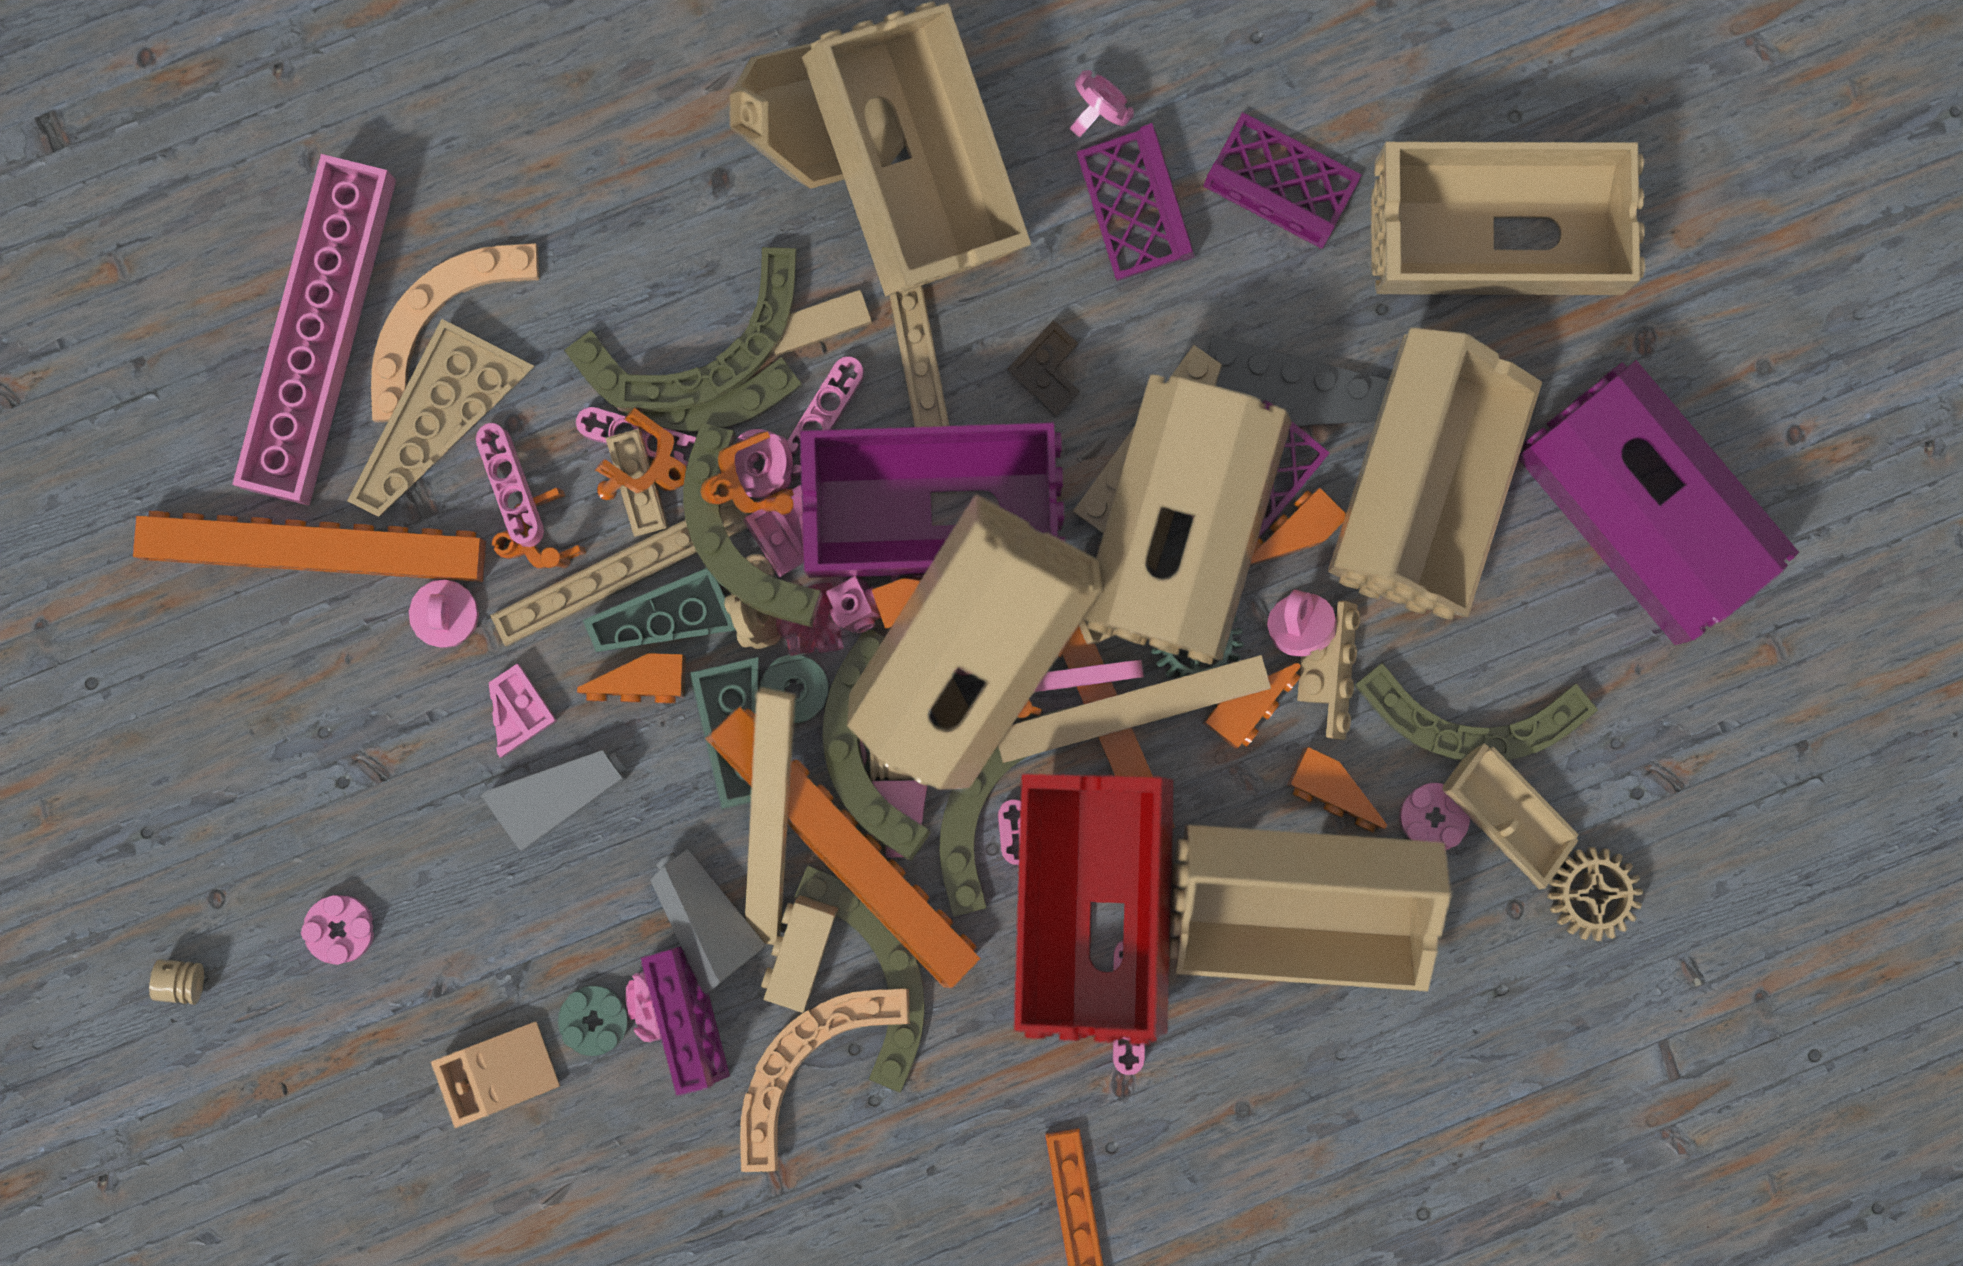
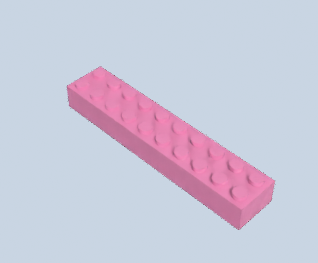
[232,154,396,506]

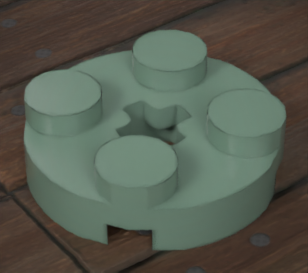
[760,654,829,724]
[558,985,629,1056]

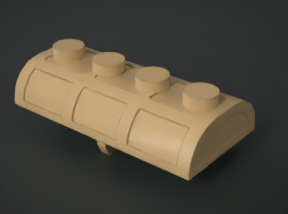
[1442,743,1579,889]

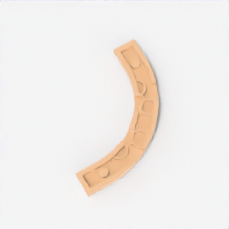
[371,244,539,422]
[740,989,910,1172]

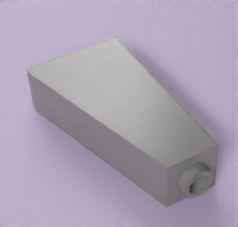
[480,750,627,852]
[650,849,766,995]

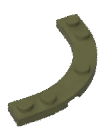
[617,247,797,412]
[564,330,802,433]
[683,423,822,627]
[823,629,931,861]
[1354,663,1598,761]
[939,705,1074,917]
[794,865,925,1093]

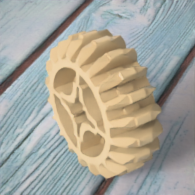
[1547,847,1643,941]

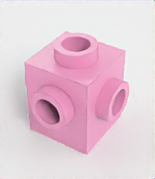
[826,576,881,633]

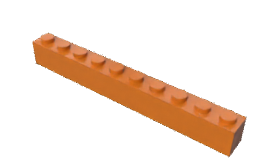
[133,511,486,582]
[705,707,981,988]

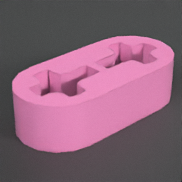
[998,799,1021,865]

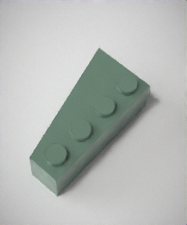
[583,568,736,652]
[690,657,758,810]

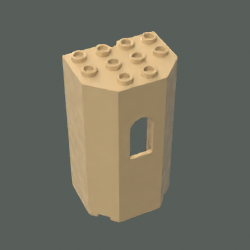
[802,1,1031,296]
[1371,142,1645,295]
[1328,328,1542,620]
[1082,375,1292,665]
[847,494,1102,789]
[1169,825,1451,991]

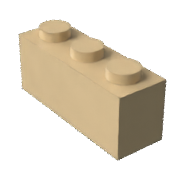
[761,895,839,1013]

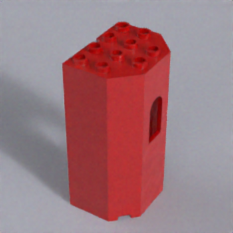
[1014,774,1174,1044]

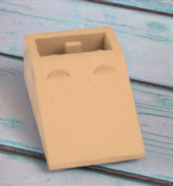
[431,1021,560,1128]

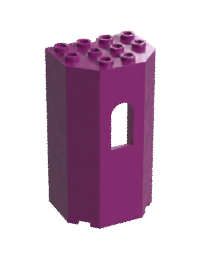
[1518,360,1799,645]
[800,423,1065,578]

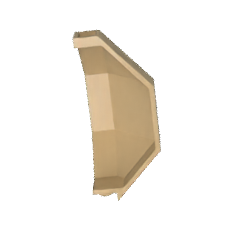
[730,43,905,189]

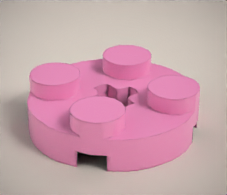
[734,429,793,498]
[1399,783,1470,850]
[301,895,374,965]

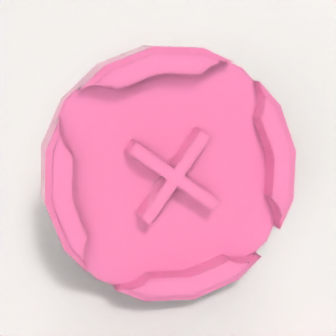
[1069,70,1134,137]
[409,579,479,648]
[1267,589,1337,657]
[625,972,661,1042]

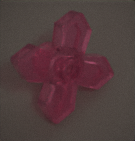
[776,583,843,656]

